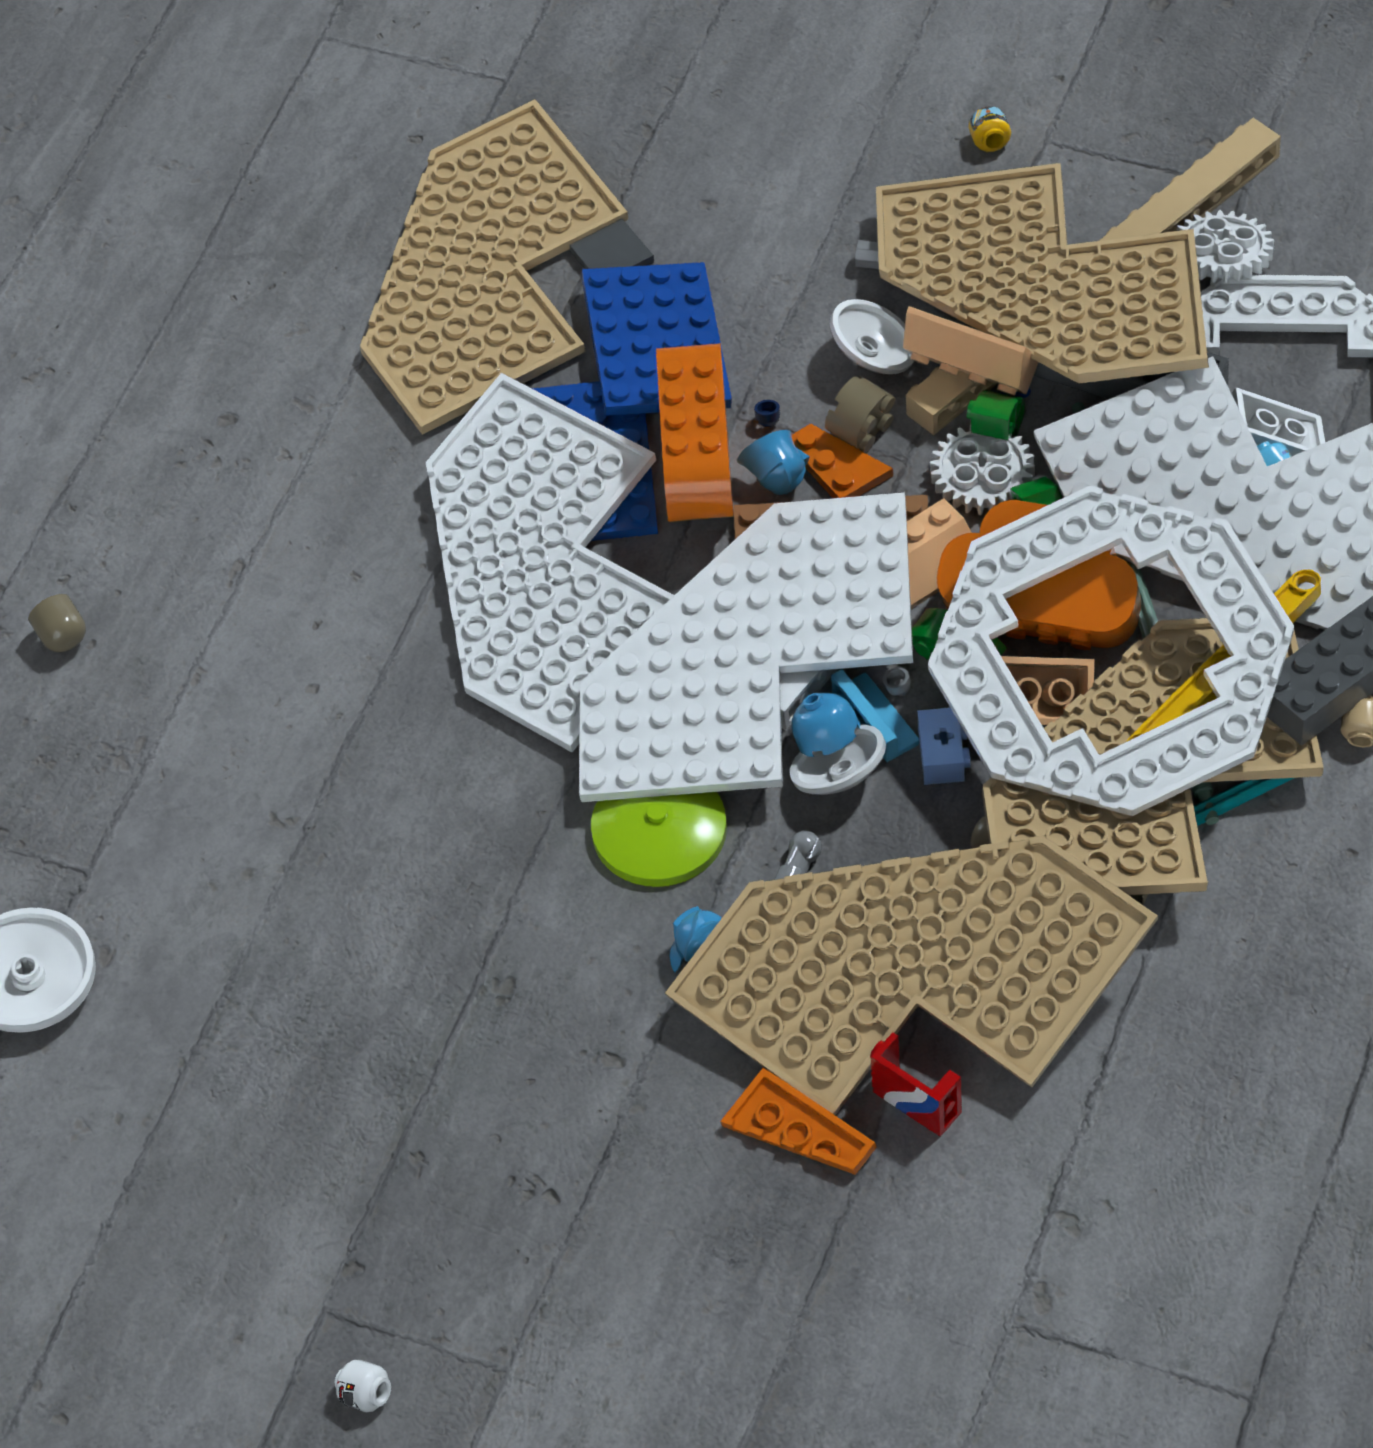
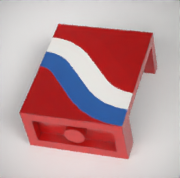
[870,1032,962,1137]

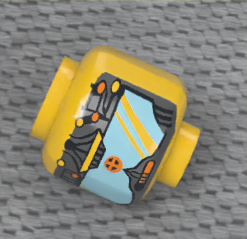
[968,107,1011,152]

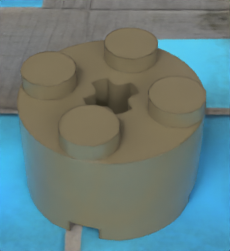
[825,376,896,453]

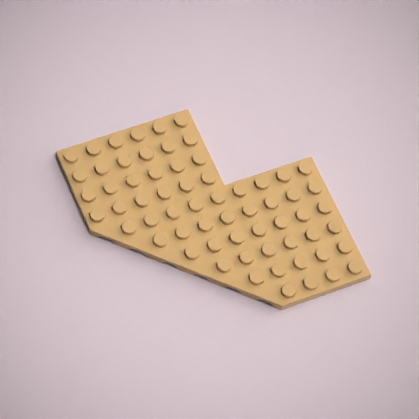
[360,99,628,435]
[876,163,1209,384]
[982,618,1324,895]
[665,835,1158,1116]

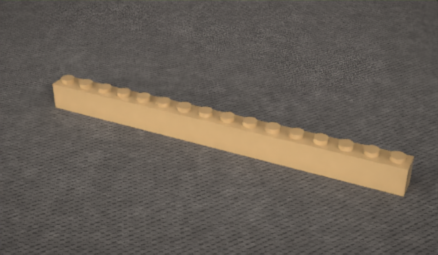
[906,118,1281,435]

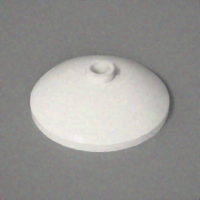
[830,299,914,374]
[790,724,886,795]

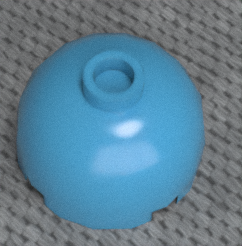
[791,693,861,757]

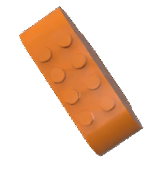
[656,343,734,522]
[937,500,1141,650]

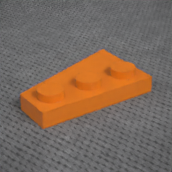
[792,424,893,498]

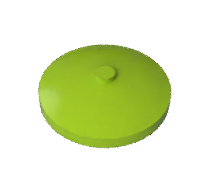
[591,792,727,887]

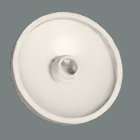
[0,908,96,1033]

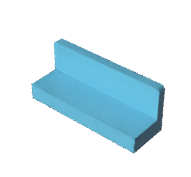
[831,669,919,762]

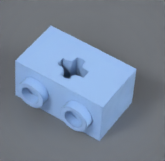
[917,708,970,785]

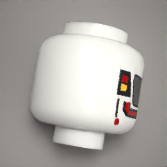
[335,1360,391,1412]

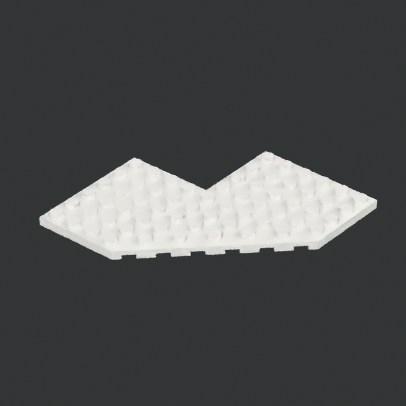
[1033,356,1373,630]
[426,373,674,752]
[579,492,913,802]

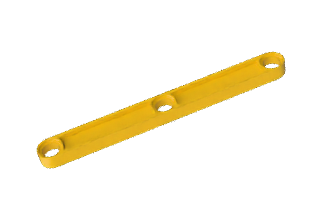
[1126,569,1321,742]

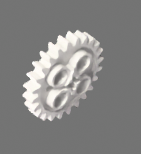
[1177,210,1274,284]
[930,424,1035,515]

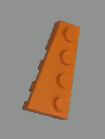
[720,1067,877,1175]

